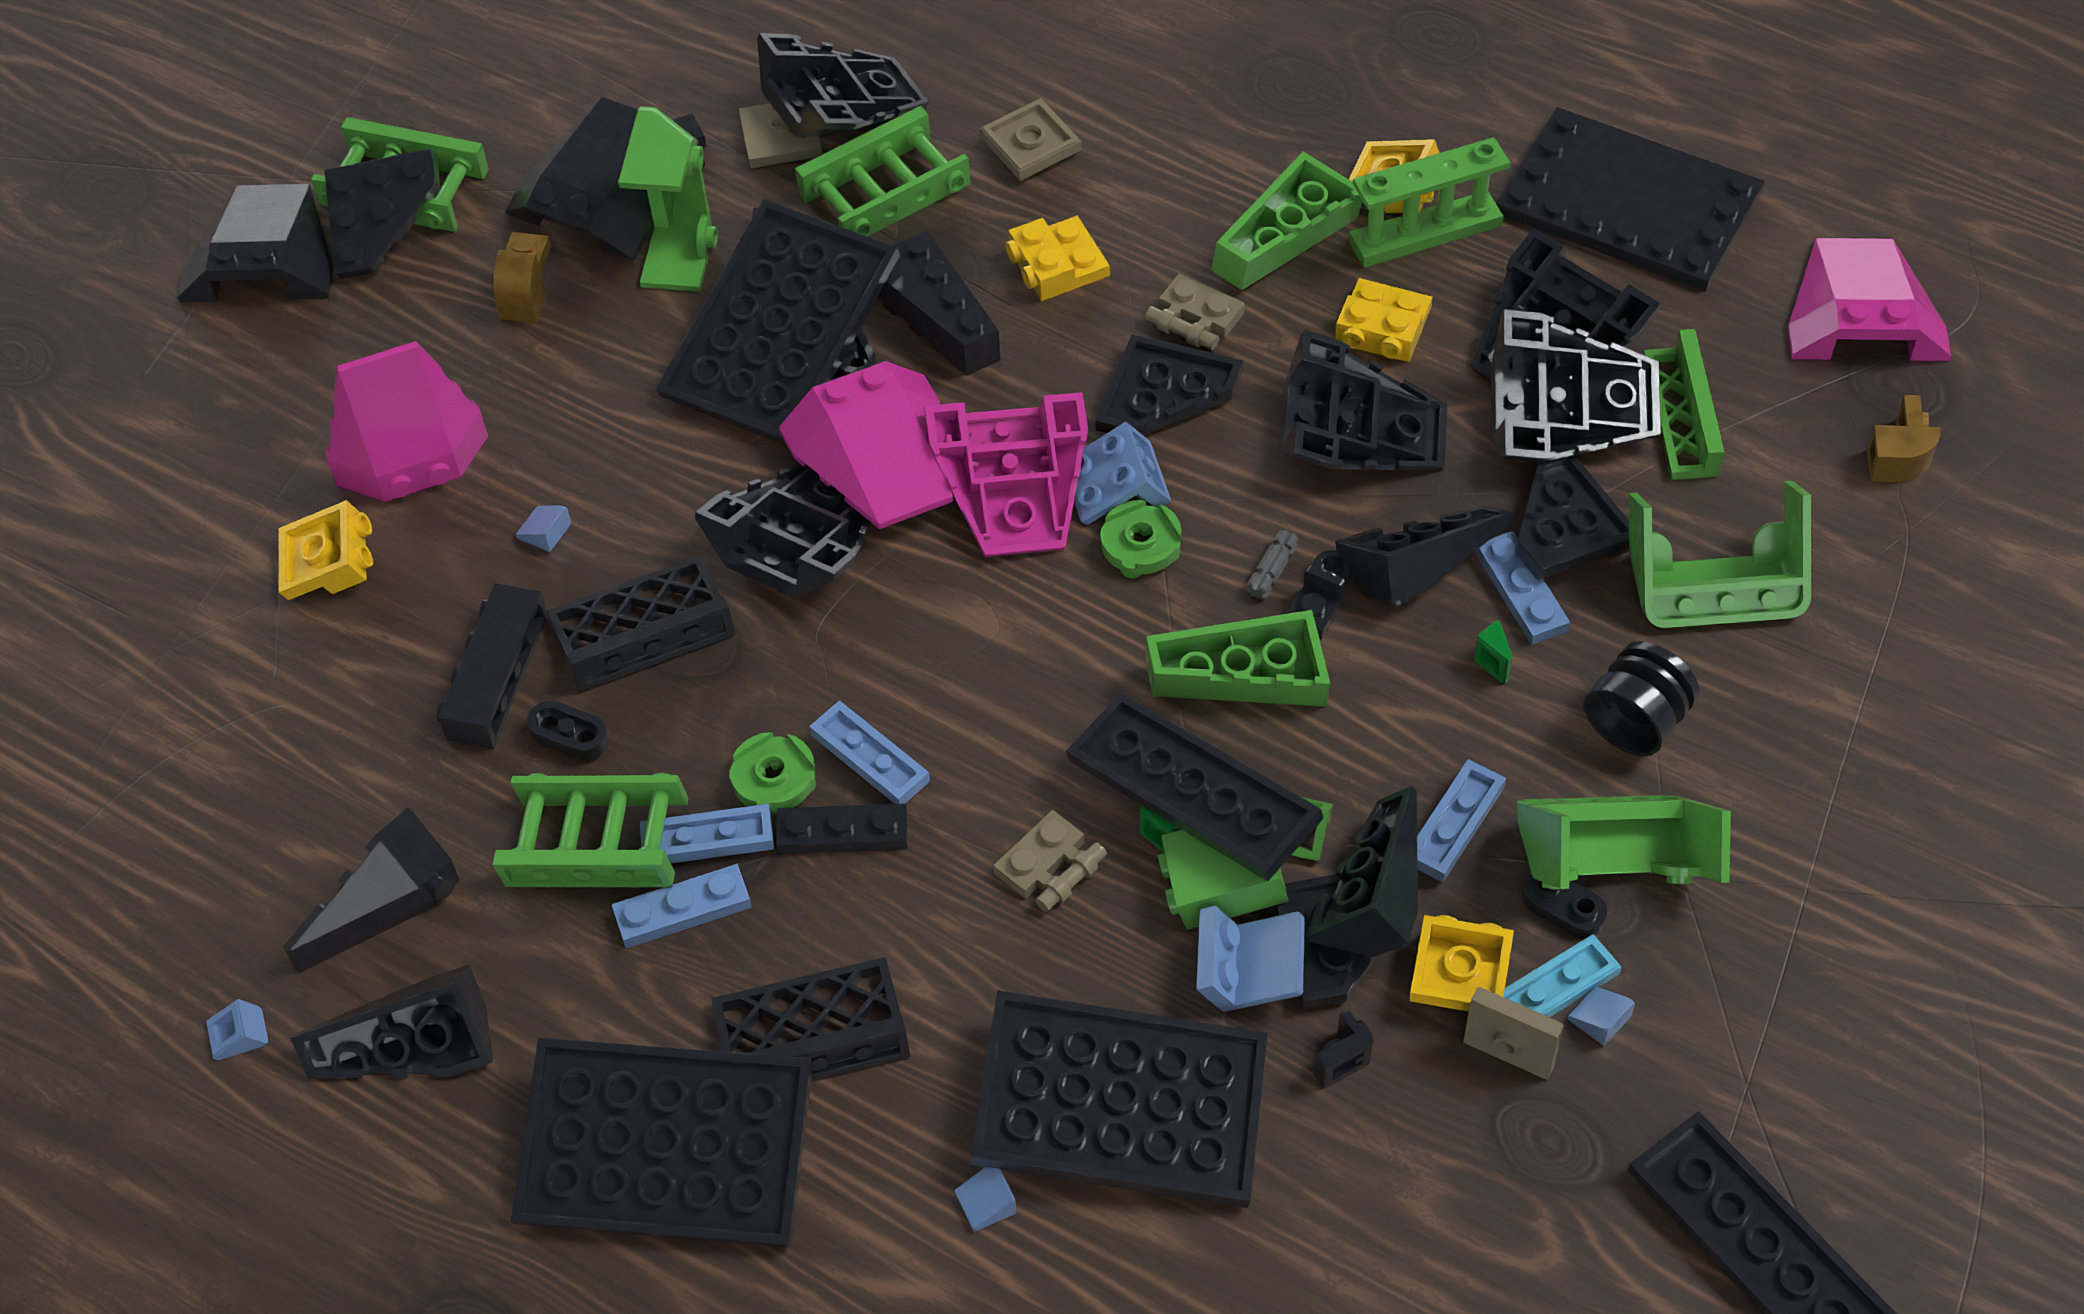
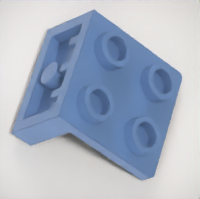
[1074,421,1172,525]
[1196,906,1305,1012]

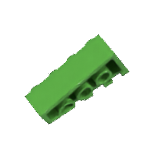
[1211,152,1362,290]
[1145,610,1330,707]

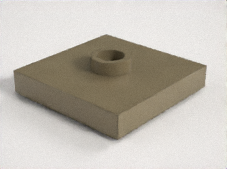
[980,98,1082,181]
[739,103,822,169]
[1463,987,1564,1080]

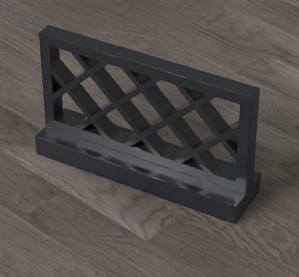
[546,555,736,692]
[711,957,911,1081]

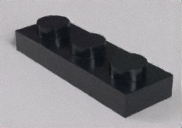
[776,803,908,854]

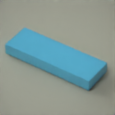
[1504,934,1621,1017]

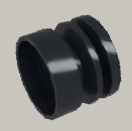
[1583,641,1700,756]

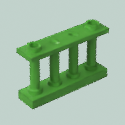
[795,106,970,237]
[311,117,489,232]
[1348,137,1511,268]
[492,773,688,887]

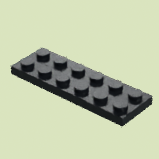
[1066,692,1324,881]
[1628,1111,1897,1314]

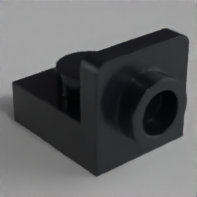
[1286,566,1346,640]
[1314,1009,1374,1089]

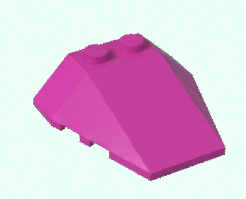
[1787,238,1951,361]
[325,341,488,502]
[779,361,953,529]
[924,392,1088,557]

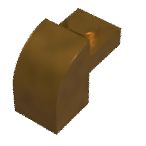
[493,232,551,323]
[1867,395,1941,483]

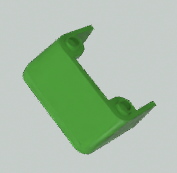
[618,106,718,292]
[1628,481,1811,628]
[1517,795,1731,889]

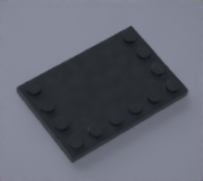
[1496,107,1765,291]
[656,199,900,446]
[970,990,1268,1208]
[511,1037,813,1248]

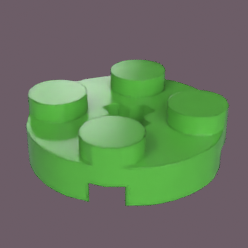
[1100,500,1181,578]
[730,732,816,817]

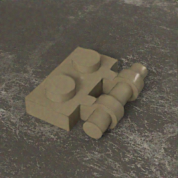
[1145,274,1245,350]
[993,810,1107,912]

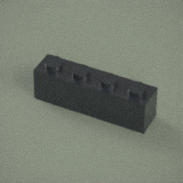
[437,583,548,749]

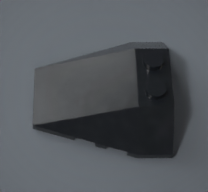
[757,33,929,138]
[505,97,652,261]
[178,184,334,302]
[1471,228,1661,381]
[1491,309,1661,462]
[1279,329,1447,471]
[695,463,871,598]

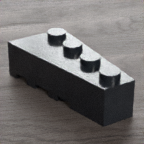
[877,230,1001,375]

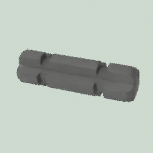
[1247,529,1298,600]

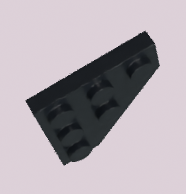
[324,148,440,279]
[1095,334,1243,435]
[1515,455,1629,580]
[1274,874,1378,1010]

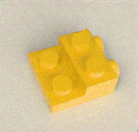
[1349,139,1440,214]
[1005,216,1110,301]
[1335,278,1433,362]
[279,500,373,600]
[1409,915,1514,1012]

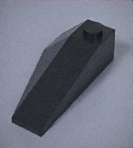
[1335,506,1514,606]
[1306,786,1418,957]
[283,807,460,973]
[291,964,493,1078]

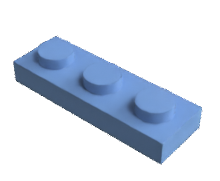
[1475,531,1570,645]
[809,700,930,804]
[1417,759,1506,882]
[640,804,774,863]
[612,864,752,949]

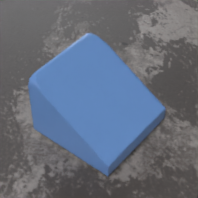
[515,505,572,552]
[1568,986,1635,1046]
[206,999,268,1060]
[955,1167,1017,1232]

